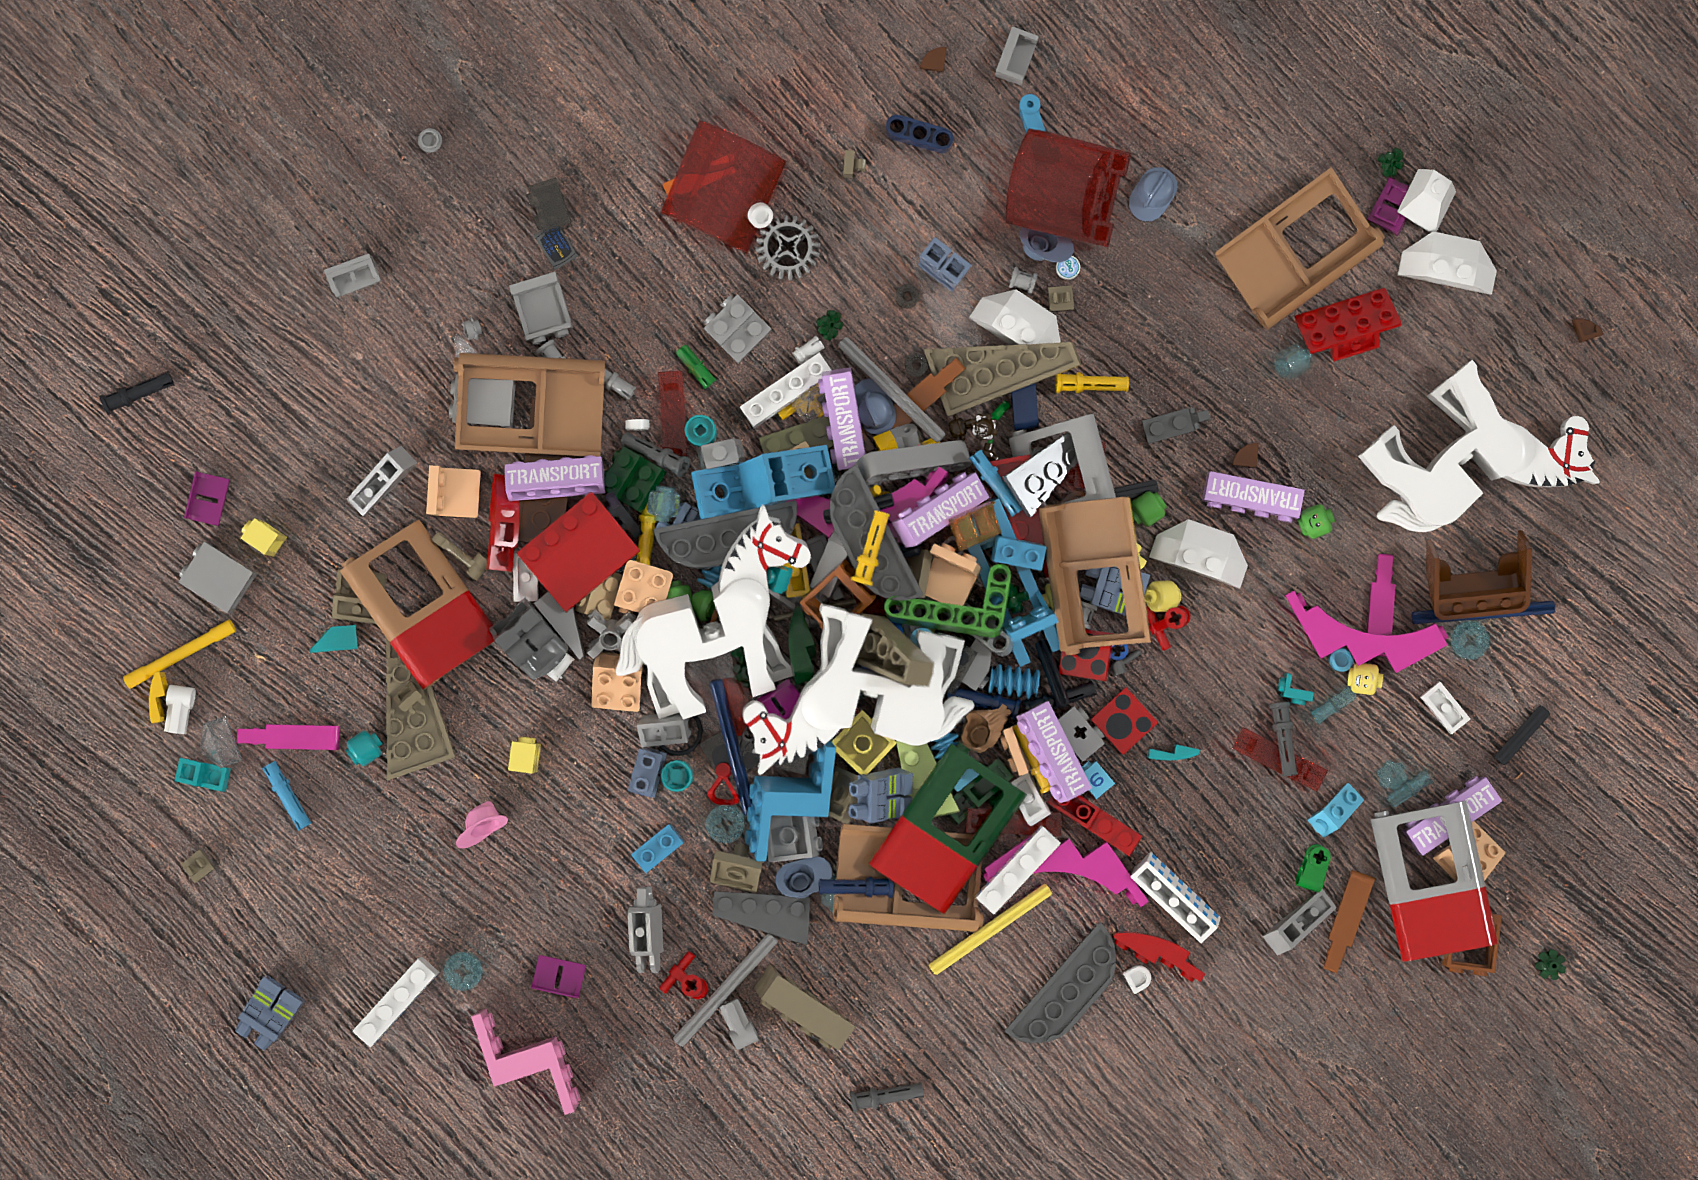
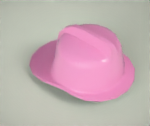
[456,801,508,849]

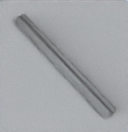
[838,337,945,443]
[673,933,778,1047]

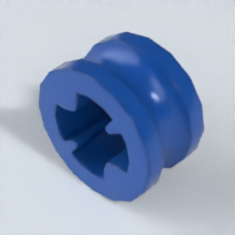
[1110,644,1128,660]

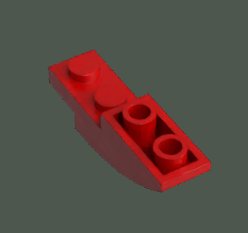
[486,474,520,572]
[1047,795,1143,857]
[1112,931,1205,982]

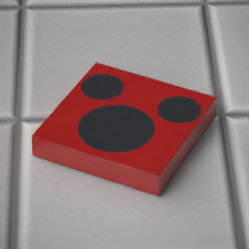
[1059,629,1113,681]
[1090,687,1158,755]

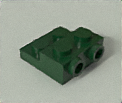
[604,446,666,513]

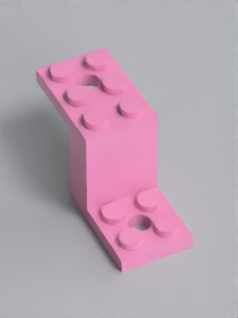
[471,1009,581,1115]

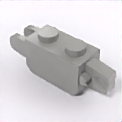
[627,887,664,973]

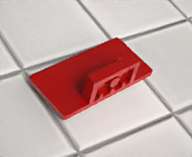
[1295,288,1401,361]

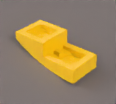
[149,672,168,723]

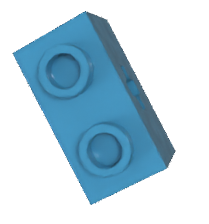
[991,535,1046,571]
[631,823,685,873]

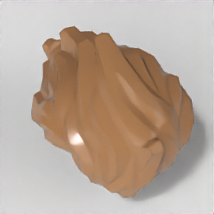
[960,704,1011,753]

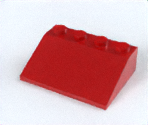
[517,491,640,613]

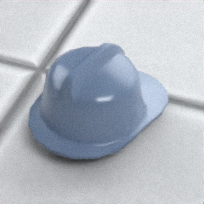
[1129,167,1177,221]
[1020,220,1074,262]
[855,378,896,435]
[775,856,832,898]

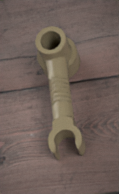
[432,532,488,581]

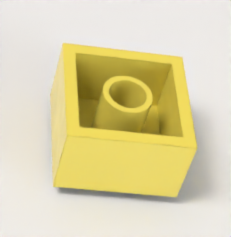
[832,710,897,775]

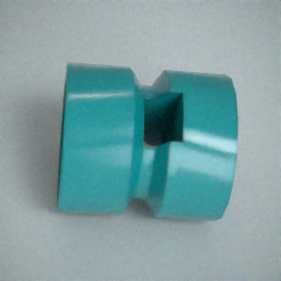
[685,415,717,448]
[661,760,694,792]

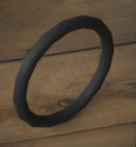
[660,715,703,756]

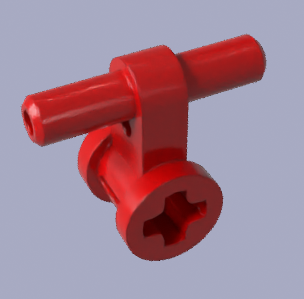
[1146,605,1191,651]
[659,951,708,1000]

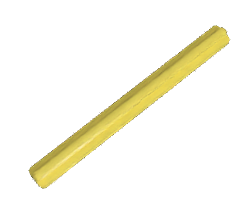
[929,884,1052,975]

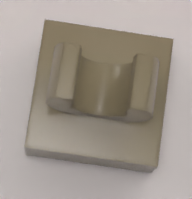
[843,150,866,179]
[1048,285,1074,312]
[393,681,425,714]
[180,849,216,883]

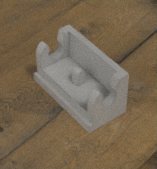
[324,254,381,298]
[637,713,692,747]

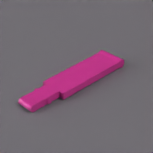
[1367,554,1396,657]
[237,724,340,750]

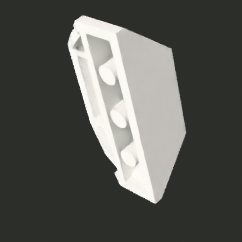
[1397,232,1497,295]
[969,289,1060,345]
[1149,519,1248,589]

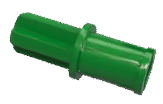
[676,345,717,389]

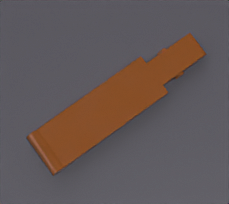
[890,358,966,430]
[1323,870,1375,973]

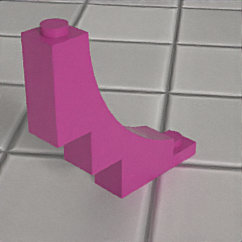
[787,467,949,539]
[1285,590,1449,673]
[983,835,1149,907]

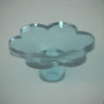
[1377,760,1407,790]

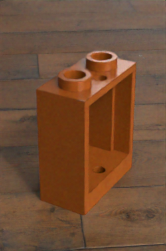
[799,559,878,630]
[1442,913,1502,976]

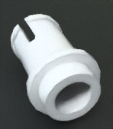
[793,336,824,364]
[547,653,575,682]

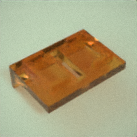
[948,501,1002,551]

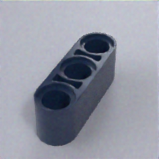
[886,115,954,154]
[1011,383,1039,430]

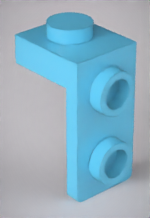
[1308,783,1364,838]

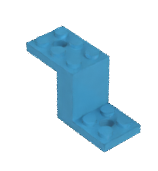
[691,445,835,520]
[745,739,836,861]

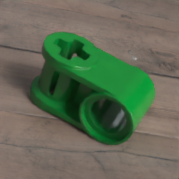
[1295,844,1331,893]

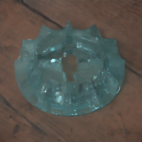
[1451,621,1490,660]
[706,805,744,843]
[443,952,482,991]

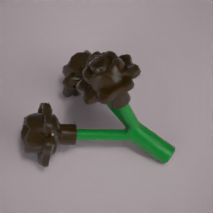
[948,401,1010,462]

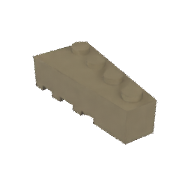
[855,614,934,687]
[753,964,855,1051]

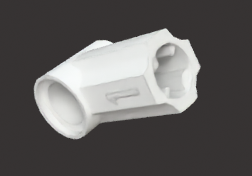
[164,685,196,734]

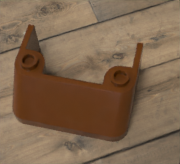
[1426,530,1532,620]

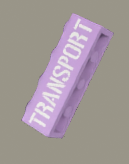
[818,367,866,470]
[505,455,605,501]
[1202,471,1305,523]
[892,472,990,548]
[1016,701,1092,803]
[1402,776,1502,856]

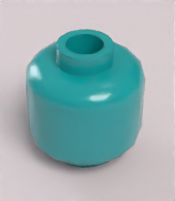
[345,730,382,766]

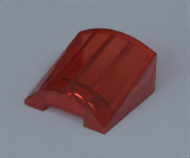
[660,120,788,254]
[1006,128,1132,247]

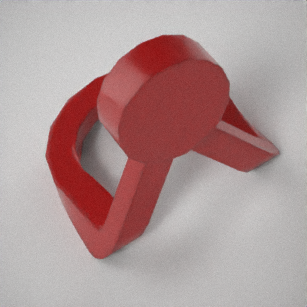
[707,763,739,806]

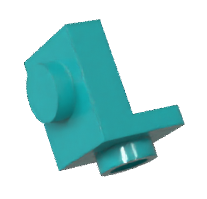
[766,565,793,594]
[1278,673,1314,705]

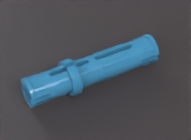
[969,450,1022,517]
[262,761,312,831]

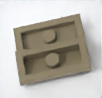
[332,567,387,624]

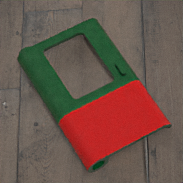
[868,742,1027,914]

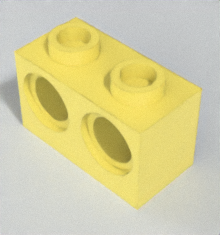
[241,518,287,557]
[508,737,541,773]

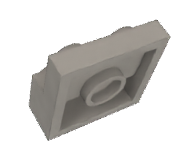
[704,294,772,364]
[767,815,823,863]

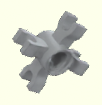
[587,609,636,659]

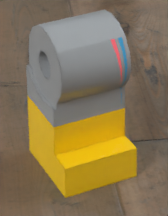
[873,424,922,451]

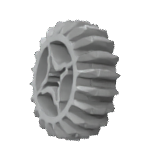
[756,215,820,280]

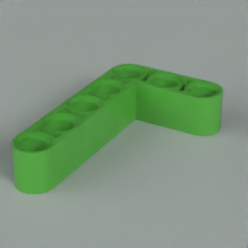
[885,564,1011,638]

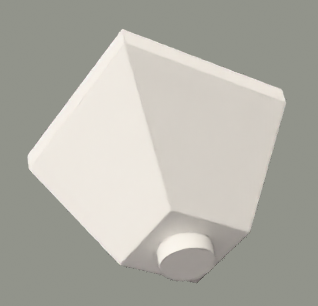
[1397,169,1456,233]

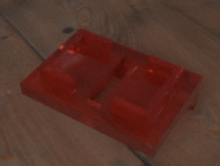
[722,677,747,736]

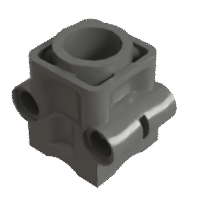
[489,597,568,680]

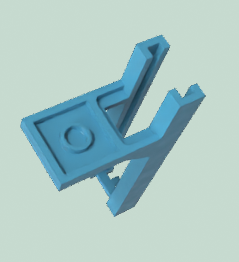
[955,497,1060,667]

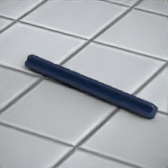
[1411,601,1555,624]
[710,679,752,816]

